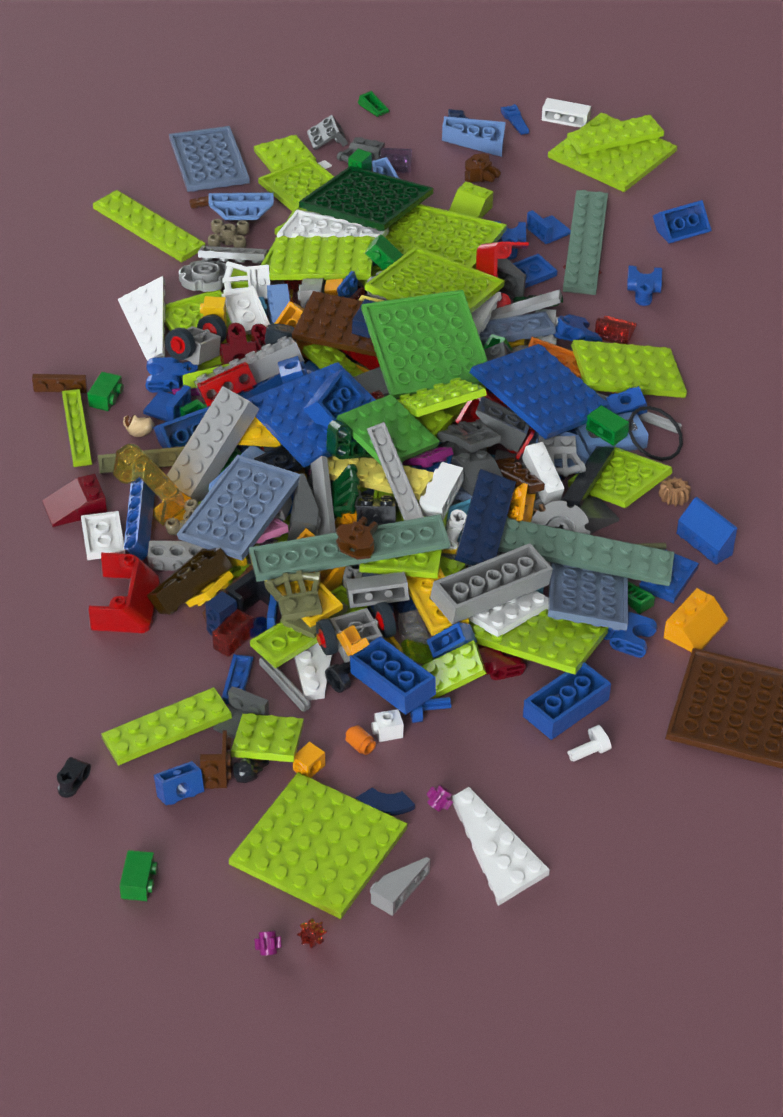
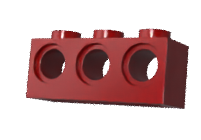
[197,362,257,407]

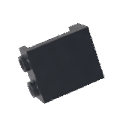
[226,569,270,625]

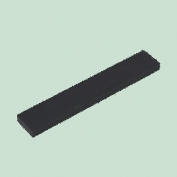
[562,446,614,507]

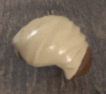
[123,415,155,437]

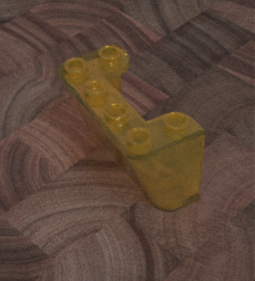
[113,443,186,526]

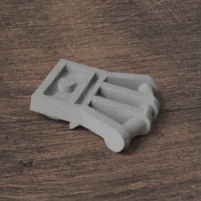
[538,436,586,477]

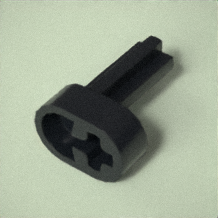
[325,661,351,693]

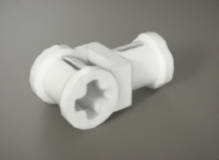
[446,509,466,550]

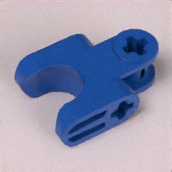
[494,221,526,260]
[627,265,662,306]
[553,314,602,342]
[145,357,198,393]
[604,612,658,658]

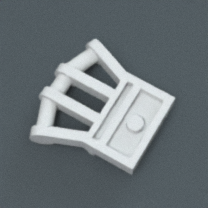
[222,262,270,300]

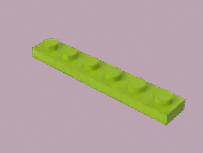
[62,389,92,467]

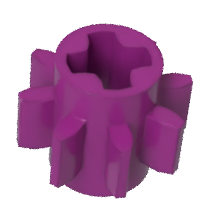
[426,785,453,812]
[254,931,282,955]

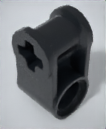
[57,757,91,798]

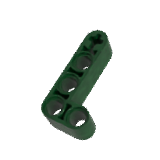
[326,420,371,459]

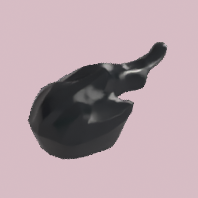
[233,758,269,783]

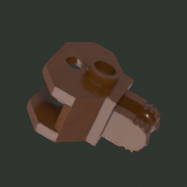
[464,153,501,182]
[336,516,378,560]

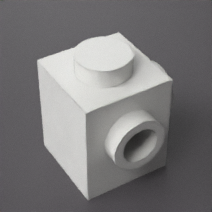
[371,709,404,742]

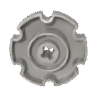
[179,260,227,292]
[530,501,590,535]

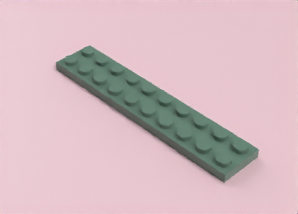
[563,190,608,295]
[249,515,450,582]
[498,518,674,586]

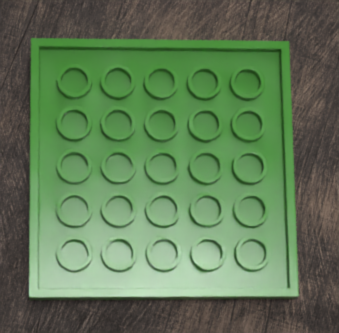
[361,290,488,398]

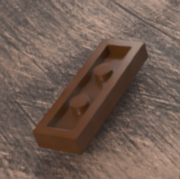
[32,374,88,393]

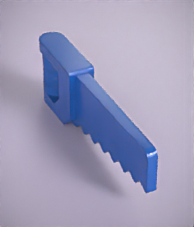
[501,104,529,135]

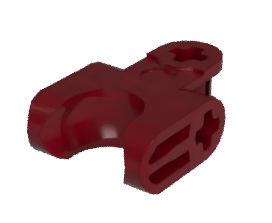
[219,323,257,365]
[478,644,526,680]

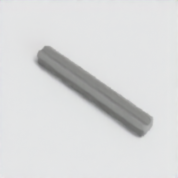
[259,657,311,712]

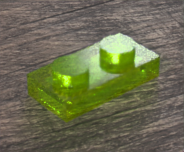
[401,639,436,664]

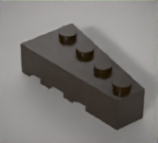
[147,548,233,615]

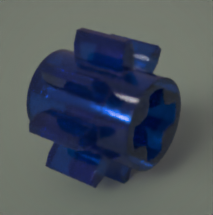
[249,617,267,638]

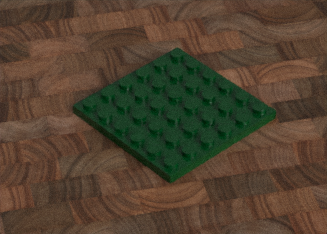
[299,166,434,231]

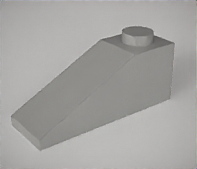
[370,857,430,916]

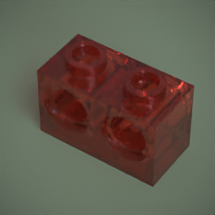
[212,609,254,657]

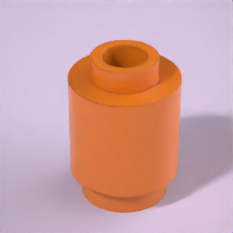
[345,725,376,755]

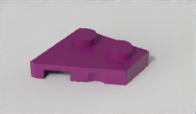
[402,447,453,468]

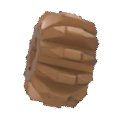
[659,476,691,507]

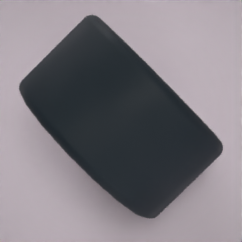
[265,324,297,345]

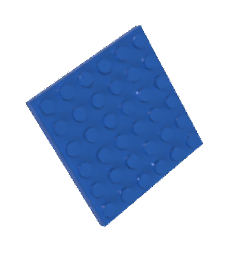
[469,344,612,440]
[247,362,376,468]

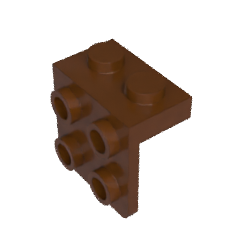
[200,730,232,789]

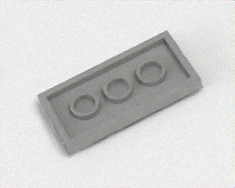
[198,246,268,263]

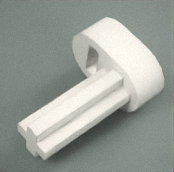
[568,725,612,762]

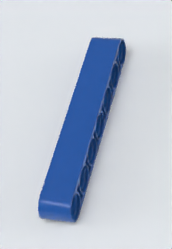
[124,459,157,561]

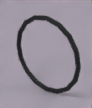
[628,406,683,461]

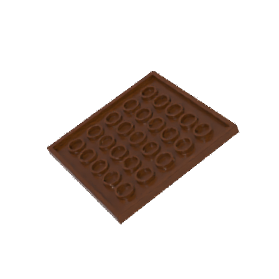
[665,648,783,769]

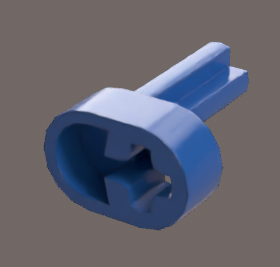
[410,697,451,723]

